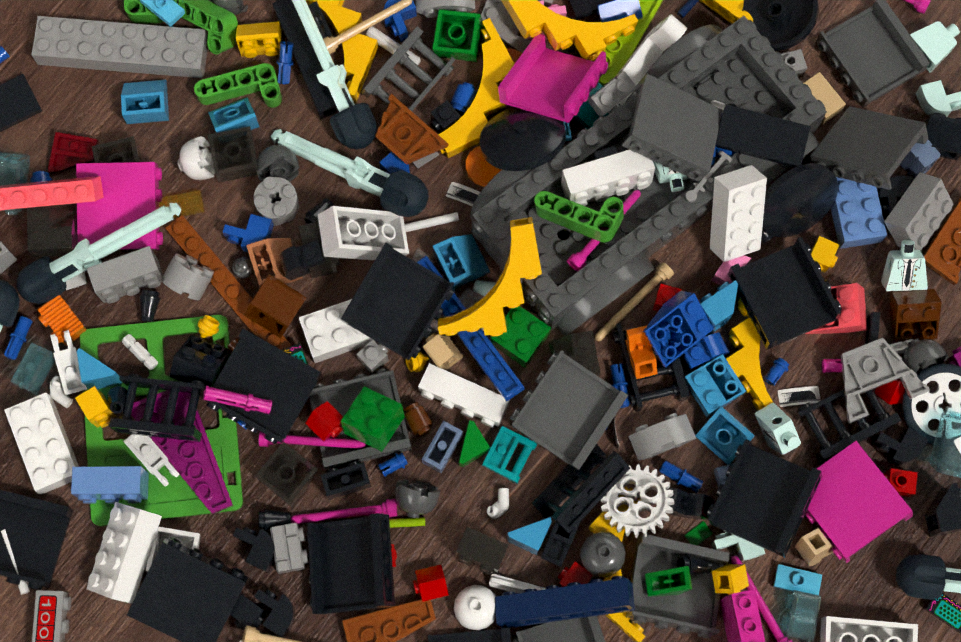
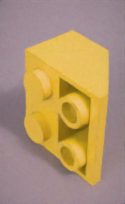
[236,22,282,58]

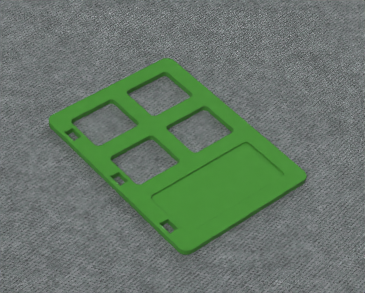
[80,315,243,526]

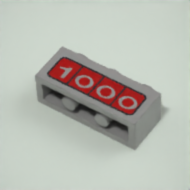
[32,590,71,642]

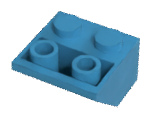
[121,80,169,124]
[433,234,490,289]
[700,280,738,335]
[685,354,746,418]

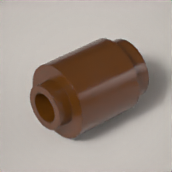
[403,402,433,436]

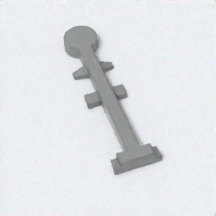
[685,150,732,202]

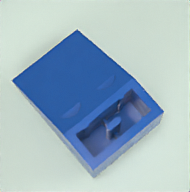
[644,291,714,367]

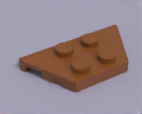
[375,94,449,165]

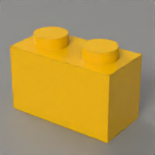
[75,386,117,428]

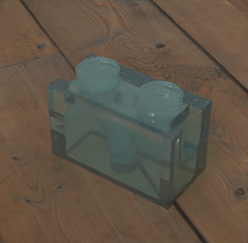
[10,342,55,396]

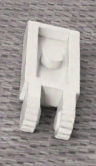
[50,330,87,395]
[123,434,180,487]

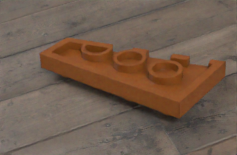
[923,197,961,285]
[342,599,436,642]

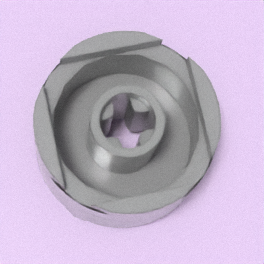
[254,177,299,226]
[161,253,214,300]

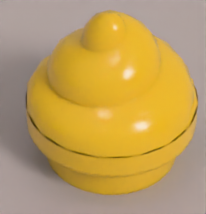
[197,315,220,338]
[405,352,429,372]

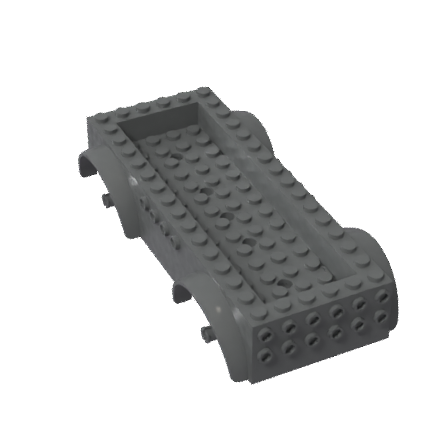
[470,16,827,336]

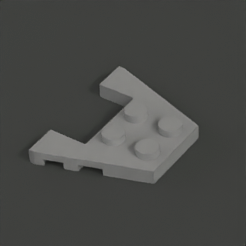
[481,0,554,53]
[841,338,930,423]

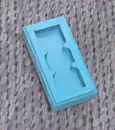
[140,0,185,27]
[773,564,822,597]

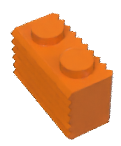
[37,295,87,346]

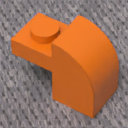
[625,325,657,379]

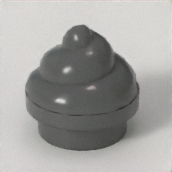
[232,257,254,278]

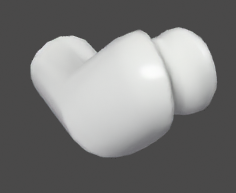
[49,376,73,408]
[487,488,509,519]

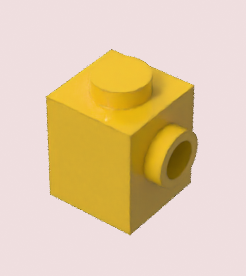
[811,236,839,273]
[712,564,749,595]

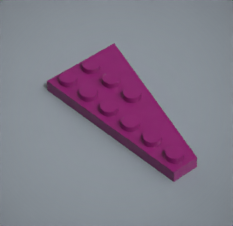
[131,391,234,514]

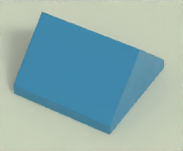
[208,97,260,142]
[77,348,123,389]
[695,406,755,465]
[507,517,552,555]

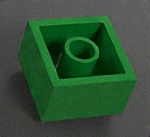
[433,9,483,62]
[490,306,551,368]
[341,387,405,452]

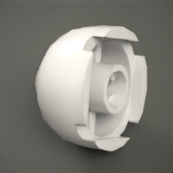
[178,136,217,181]
[454,585,496,631]

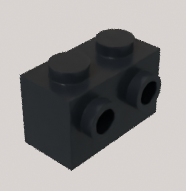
[321,461,371,500]

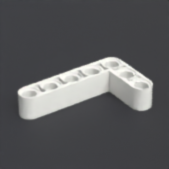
[607,14,687,114]

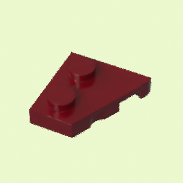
[47,132,99,173]

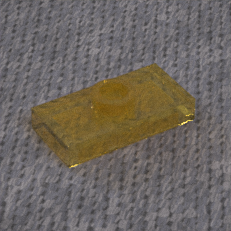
[159,190,205,218]

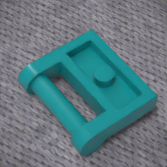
[482,426,537,484]

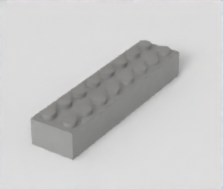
[32,16,208,78]

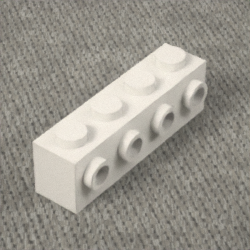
[418,363,510,427]

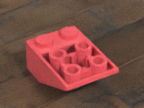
[805,283,867,334]

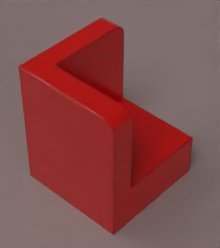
[875,379,905,404]

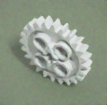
[601,464,674,538]

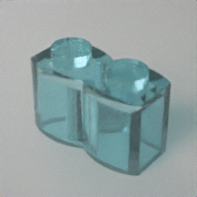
[781,590,821,642]

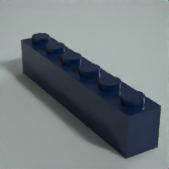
[495,576,635,628]

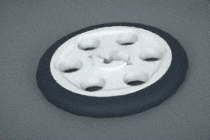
[902,364,961,446]

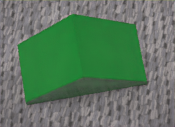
[459,420,490,467]
[645,566,692,597]

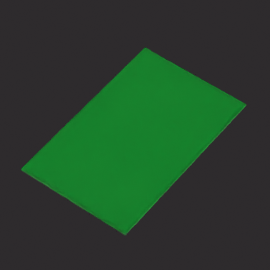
[684,521,713,546]

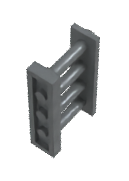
[361,26,456,111]

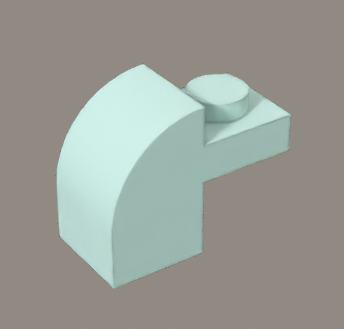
[916,80,961,117]
[711,532,765,562]

